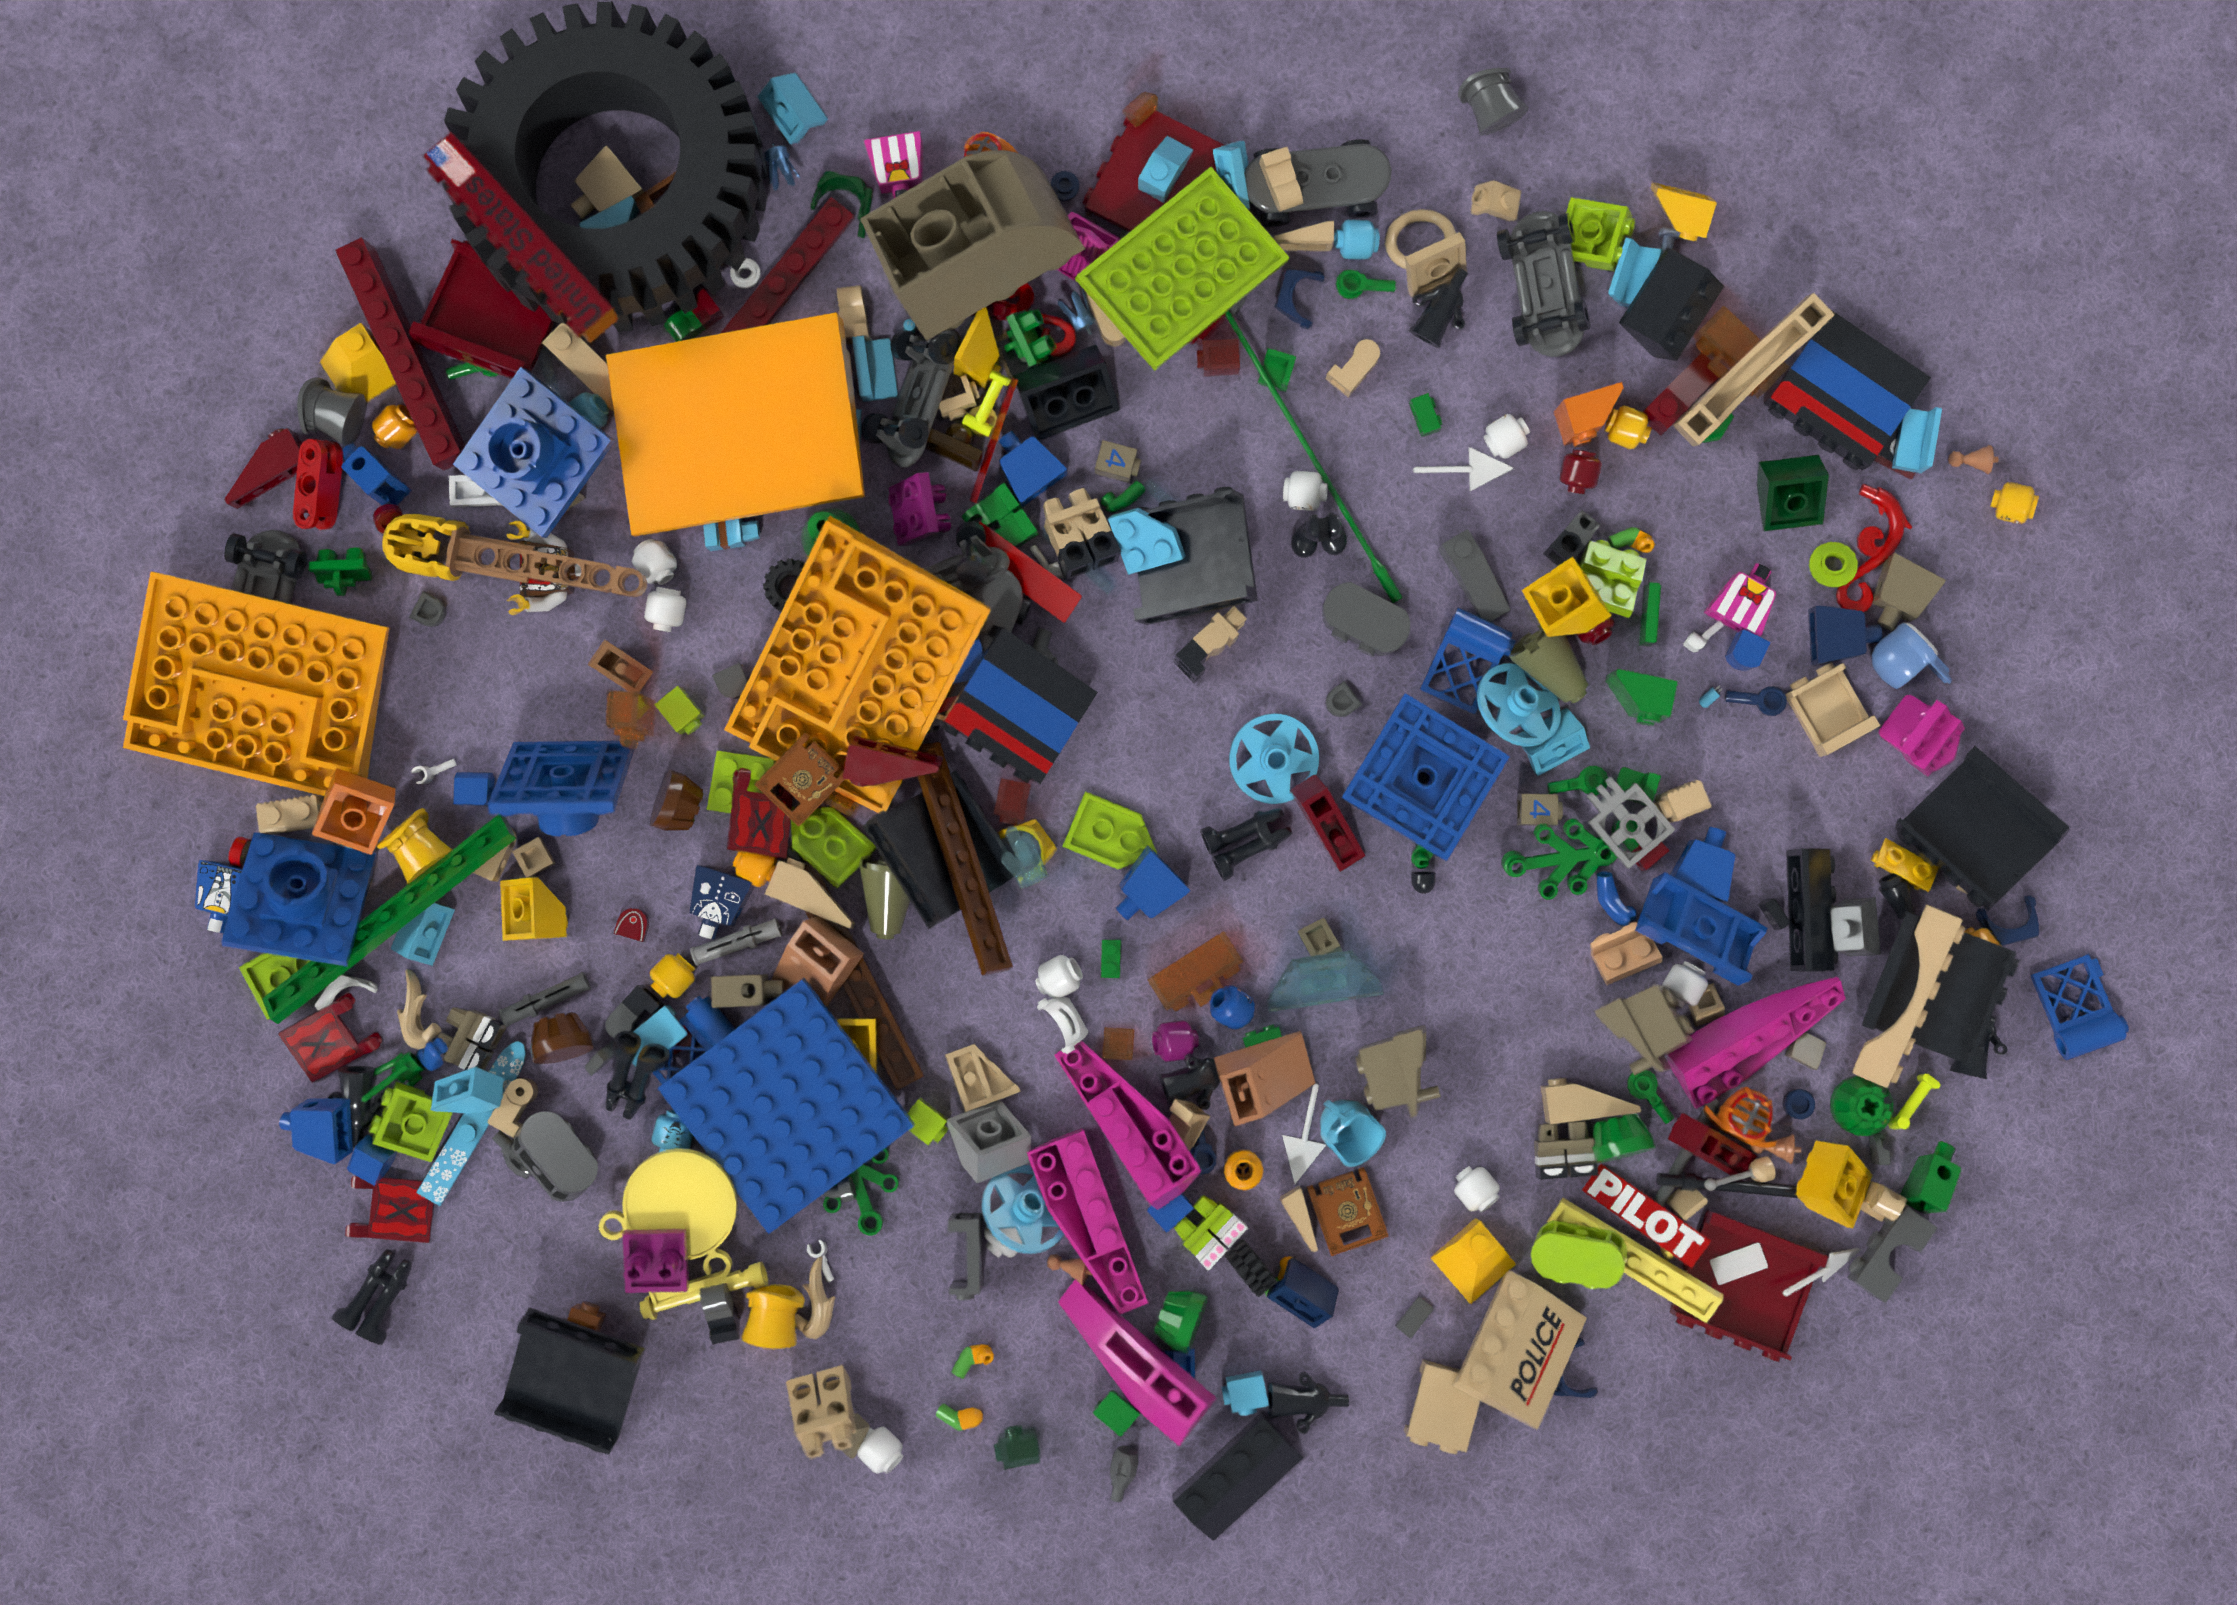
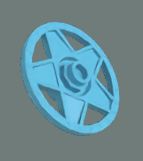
[1477,663,1561,747]
[1229,713,1319,804]
[982,1165,1064,1254]

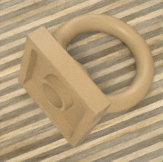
[1385,209,1467,298]

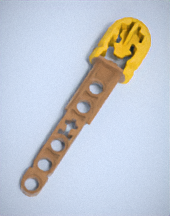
[382,514,647,597]

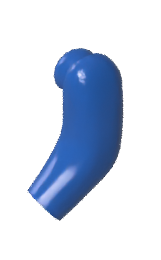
[1597,871,1637,926]
[416,1038,448,1071]

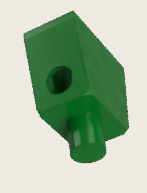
[1900,1141,1961,1214]

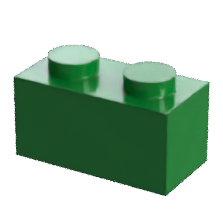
[1409,393,1442,438]
[1101,940,1121,978]
[1242,1024,1282,1048]

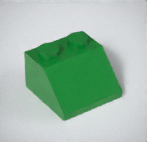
[1605,669,1678,726]

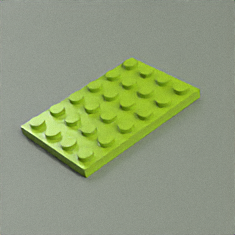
[1075,167,1290,371]

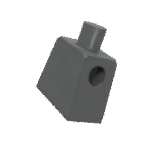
[1831,897,1881,957]

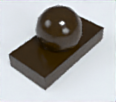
[925,422,983,472]

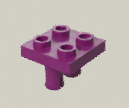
[888,472,951,546]
[622,1229,689,1293]

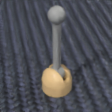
[1705,1156,1776,1191]

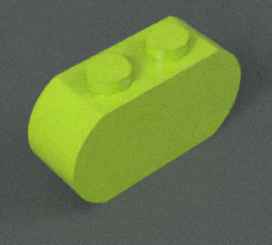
[1531,1220,1627,1289]

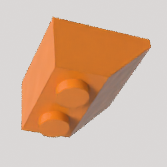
[1554,382,1624,448]
[312,768,396,855]

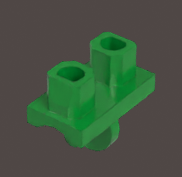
[1004,309,1057,367]
[309,547,372,596]

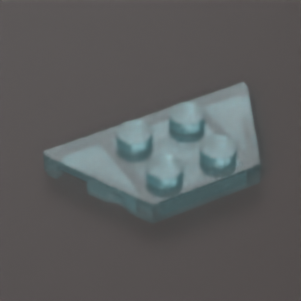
[1267,950,1384,1012]

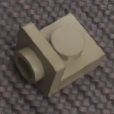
[1298,917,1344,971]

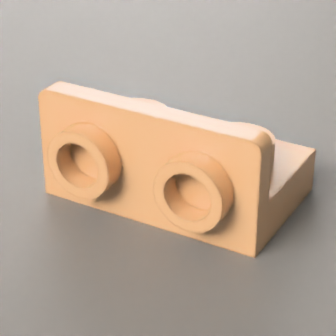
[1590,921,1662,985]

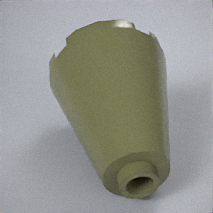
[1509,625,1588,703]
[859,855,910,939]

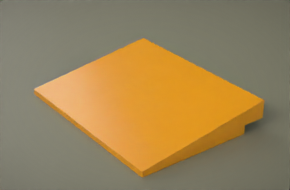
[606,312,865,537]
[724,516,991,813]
[123,571,389,796]

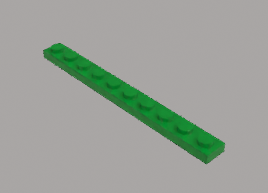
[262,814,516,1024]

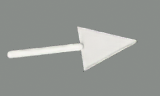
[1413,447,1514,491]
[1282,1083,1326,1184]
[1783,1248,1862,1296]

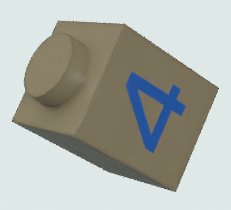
[1095,440,1142,483]
[1517,794,1563,826]

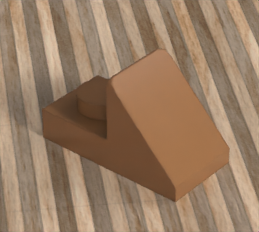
[588,640,653,696]

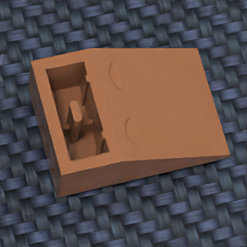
[771,916,864,1007]
[1214,1031,1315,1126]

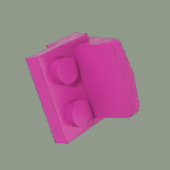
[1056,212,1121,282]
[1879,695,1965,777]

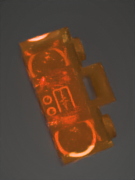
[1693,305,1789,398]
[605,690,656,749]
[1147,931,1243,1012]

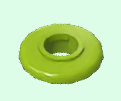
[1809,542,1858,588]

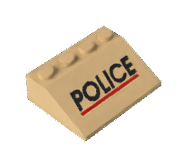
[1453,1270,1587,1429]

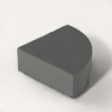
[585,1040,615,1076]
[1869,1132,1891,1165]

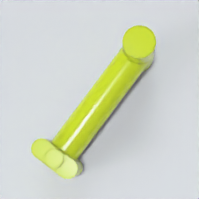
[962,370,1011,437]
[1888,1074,1940,1130]

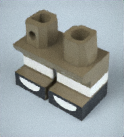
[436,1007,507,1071]
[1534,1121,1598,1180]

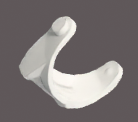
[314,975,378,1030]
[1037,997,1088,1054]

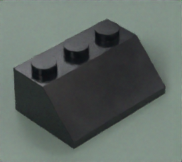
[1619,248,1724,361]
[1012,344,1120,441]

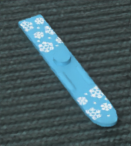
[416,1041,526,1206]

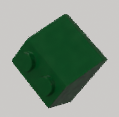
[1757,455,1829,531]

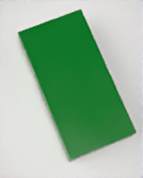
[1639,582,1661,646]

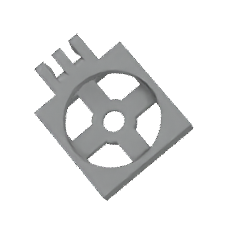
[1587,777,1675,869]

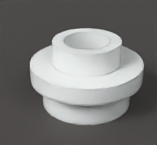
[730,258,760,288]

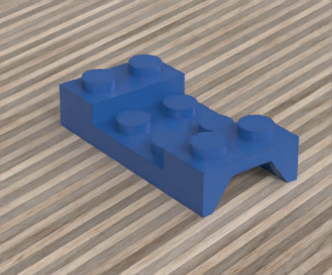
[1635,872,1768,986]

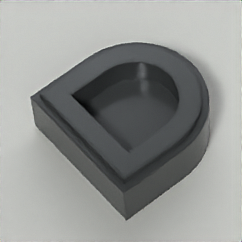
[409,591,447,627]
[712,663,748,699]
[1326,681,1362,717]

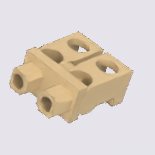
[786,1365,857,1459]

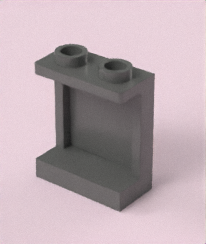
[948,1213,983,1300]

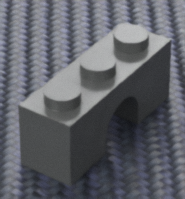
[1847,1205,1938,1303]

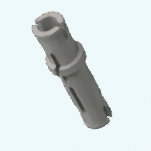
[690,918,782,966]

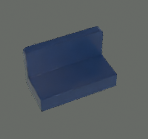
[1267,1258,1339,1329]

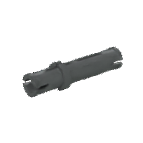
[499,972,591,1027]

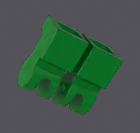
[961,483,1039,548]

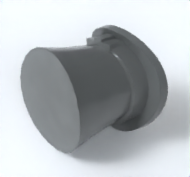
[1458,68,1529,136]
[297,377,366,446]

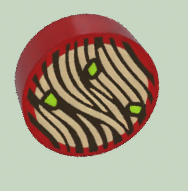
[229,836,251,868]

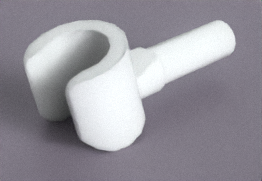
[1030,545,1063,579]
[1683,621,1723,652]
[411,759,457,784]
[807,1240,834,1282]

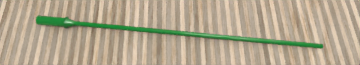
[1226,310,1403,603]

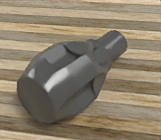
[492,1131,532,1179]
[1110,1445,1138,1502]

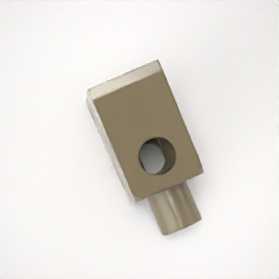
[1873,553,1946,631]
[711,974,785,1008]

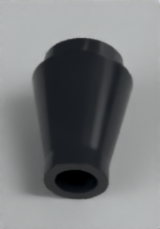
[1878,873,1916,919]

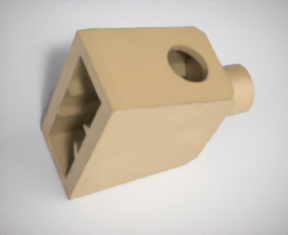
[571,145,644,219]

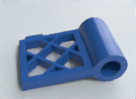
[1420,608,1516,714]
[2030,954,2129,1060]
[652,995,736,1084]

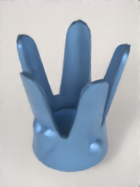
[764,143,800,190]
[1057,289,1096,335]

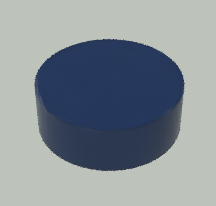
[1783,1089,1815,1120]

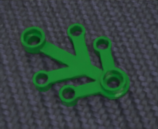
[1501,818,1619,900]
[823,1147,899,1236]

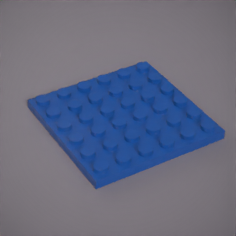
[657,978,915,1234]

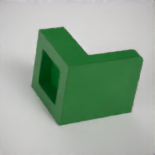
[1257,348,1296,392]
[1616,767,1661,806]
[1092,1390,1140,1437]

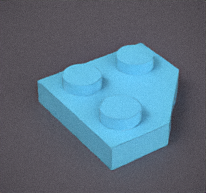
[1108,508,1186,575]

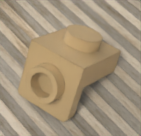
[1471,180,1521,221]
[939,375,980,421]

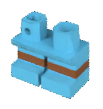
[703,518,761,551]

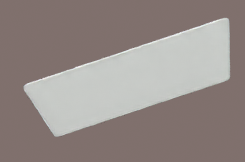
[1710,1243,1768,1285]

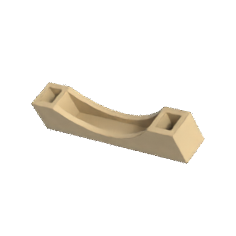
[1673,293,1835,446]
[1852,904,1966,1088]

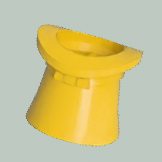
[376,808,453,884]
[741,1284,805,1349]

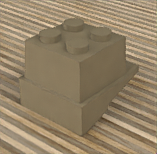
[1594,985,1694,1075]
[1355,1025,1441,1118]

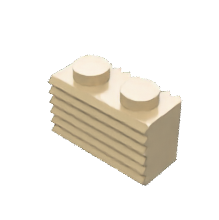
[1654,780,1711,823]
[256,794,324,835]

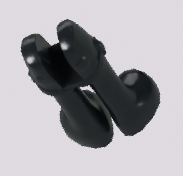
[1291,513,1347,558]
[1200,808,1293,881]
[605,1031,670,1120]
[331,1249,412,1345]

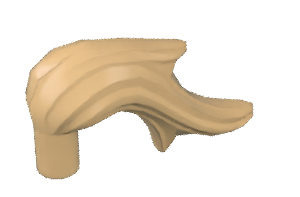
[397,969,441,1050]
[795,1256,835,1339]

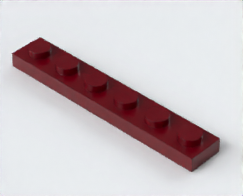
[720,197,855,334]

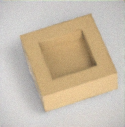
[512,837,556,878]

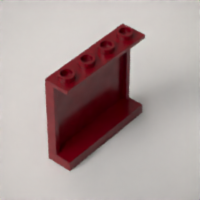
[1083,102,1224,232]
[409,239,554,379]
[1669,1210,1828,1362]

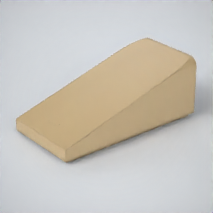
[1273,221,1334,251]
[1279,1186,1318,1252]

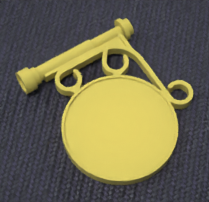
[599,1148,768,1320]

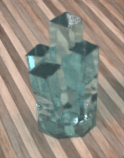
[1001,826,1049,889]

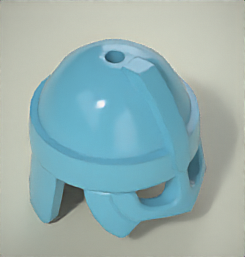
[1320,1100,1386,1167]

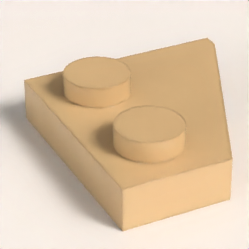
[945,1044,1021,1112]

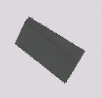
[1395,1296,1434,1339]

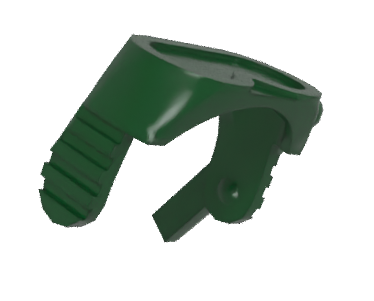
[811,171,874,238]

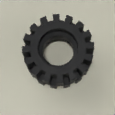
[763,558,805,612]
[1224,1239,1277,1298]

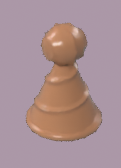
[1948,445,1999,474]
[1750,1134,1801,1164]
[1047,1254,1093,1285]

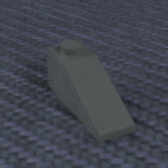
[1438,529,1510,622]

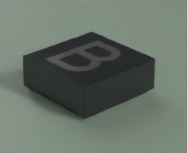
[1757,898,1790,930]

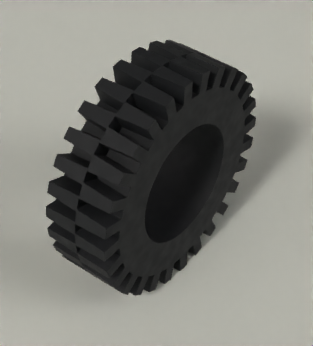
[440,1,768,332]

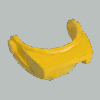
[998,818,1058,881]

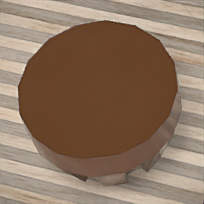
[650,770,704,831]
[530,1012,594,1064]

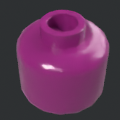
[1152,1020,1199,1062]

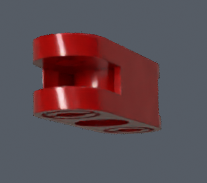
[293,439,343,530]

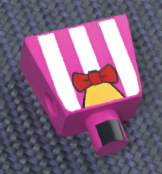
[864,131,923,198]
[1703,563,1776,637]

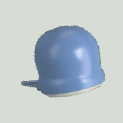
[1872,622,1952,689]

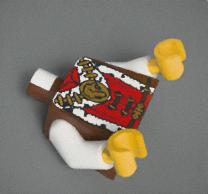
[506,521,581,615]

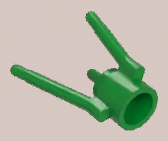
[361,1051,424,1102]

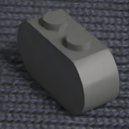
[1322,582,1410,657]
[512,1111,598,1202]

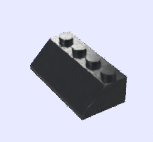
[1786,848,1838,972]
[1172,1412,1303,1541]

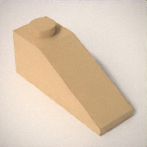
[542,323,614,411]
[765,858,855,929]
[1541,1078,1641,1124]

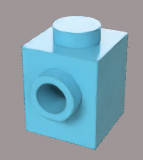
[1221,1370,1269,1416]

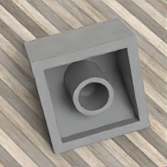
[947,1100,1031,1183]

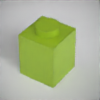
[654,686,705,735]
[907,1097,949,1145]

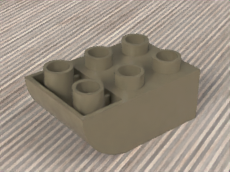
[860,150,1085,341]

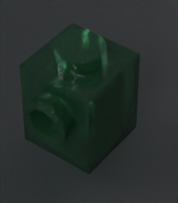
[994,1425,1041,1470]

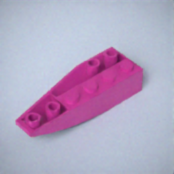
[1666,977,1846,1109]
[1054,1041,1202,1210]
[1026,1128,1148,1314]
[1058,1279,1217,1446]

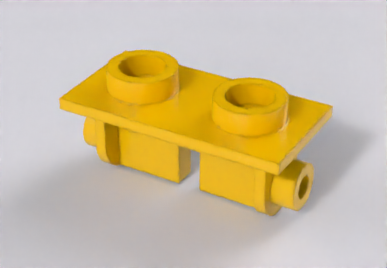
[1871,838,1939,892]

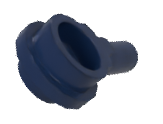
[1050,171,1080,202]
[1725,686,1787,716]
[1190,1128,1217,1175]

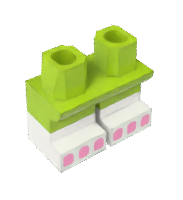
[1174,1194,1248,1271]

